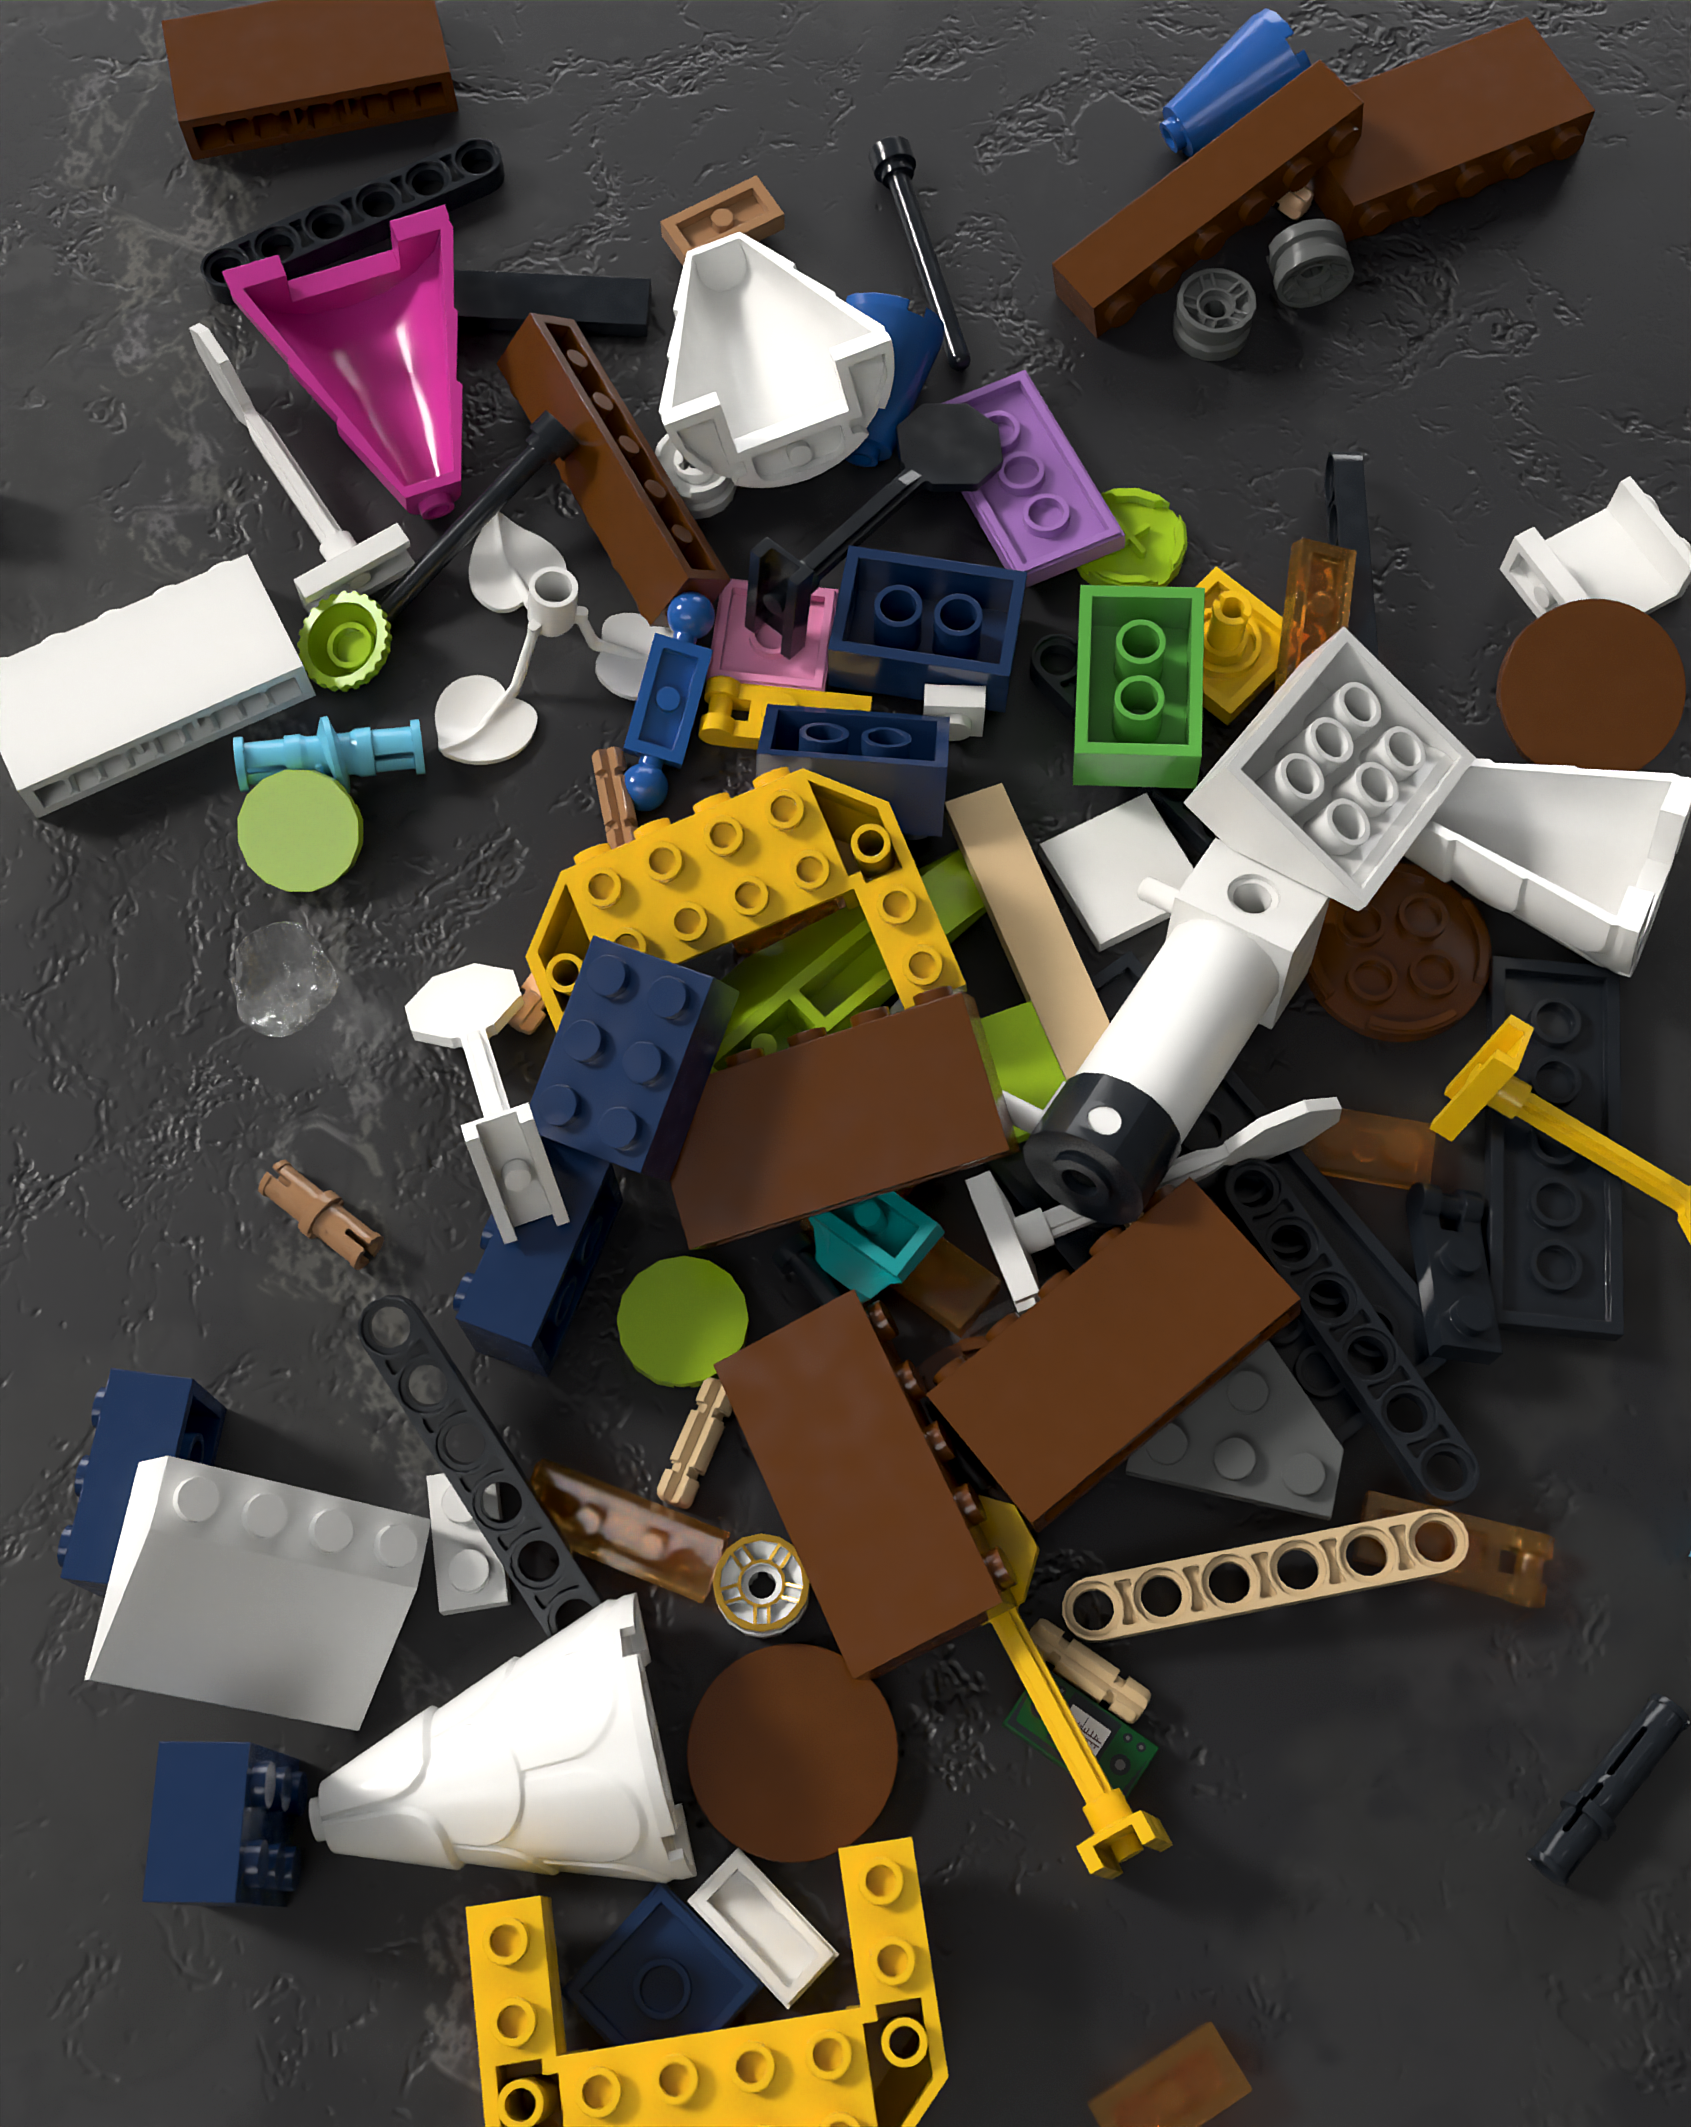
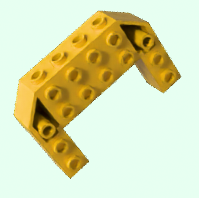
[525,767,967,1033]
[466,1837,948,2127]

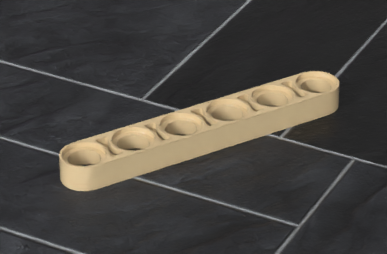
[1062,1509,1469,1643]

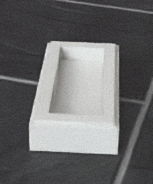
[687,1848,839,2009]

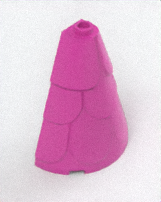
[222,205,463,520]

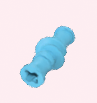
[233,716,426,793]

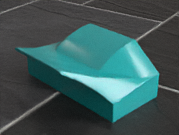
[808,1192,945,1299]

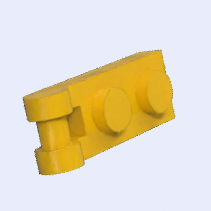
[698,675,872,750]

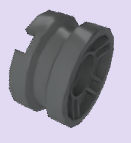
[1266,218,1354,308]
[1172,268,1257,361]

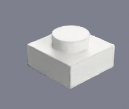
[923,684,986,741]

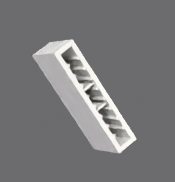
[0,554,316,818]

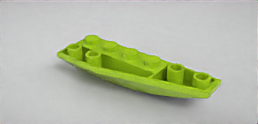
[710,849,987,1073]

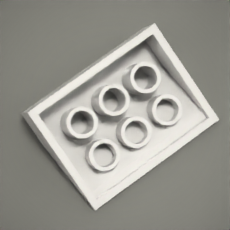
[1183,626,1476,911]
[84,1456,431,1731]

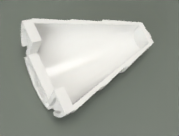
[659,232,895,488]
[1403,758,1691,977]
[309,1593,697,1883]

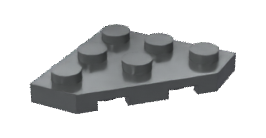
[1126,1341,1344,1521]

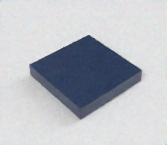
[561,1883,765,2047]

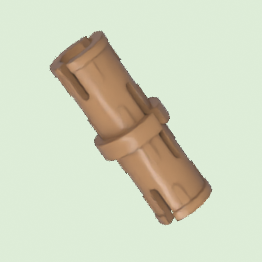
[258,1160,384,1270]

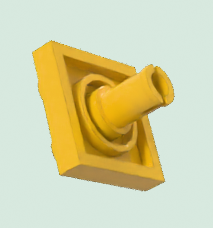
[1196,566,1308,726]

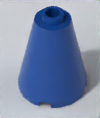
[1159,8,1311,157]
[845,292,945,467]

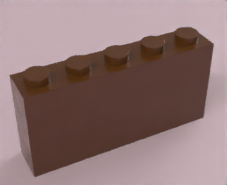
[161,0,459,160]
[1306,17,1595,243]
[670,986,1021,1250]
[926,1177,1301,1533]
[713,1289,1018,1680]

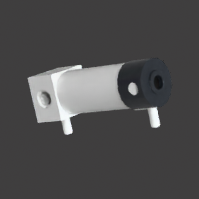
[1002,838,1330,1225]

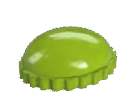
[297,591,392,692]

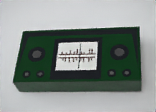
[1001,1671,1159,1799]

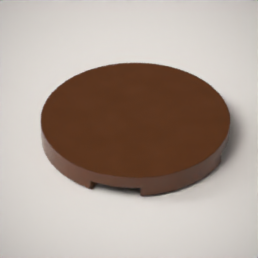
[1496,599,1686,771]
[1305,863,1492,1042]
[687,1644,898,1863]

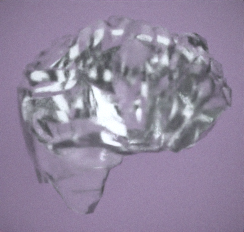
[230,921,341,1037]

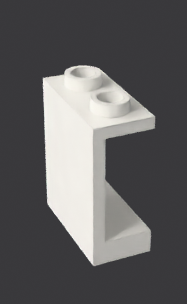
[1500,476,1691,618]

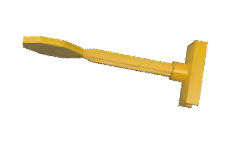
[1429,1014,1691,1245]
[978,1495,1173,1880]

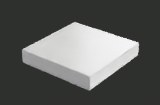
[1038,793,1194,953]

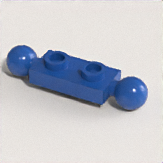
[623,591,715,812]

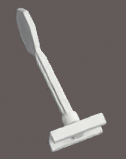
[189,323,415,615]
[405,963,570,1245]
[965,1097,1342,1315]

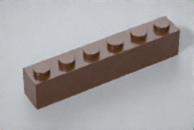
[1052,59,1364,338]
[496,313,731,627]

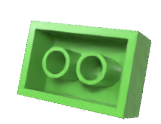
[1073,585,1205,788]

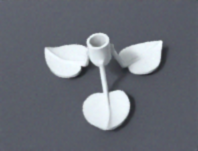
[435,512,674,765]

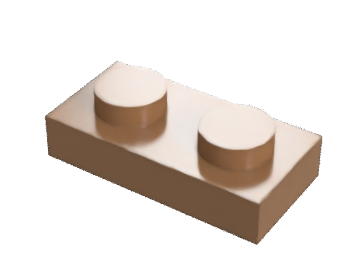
[660,175,785,266]

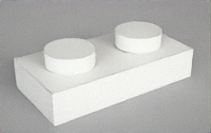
[427,1473,512,1615]

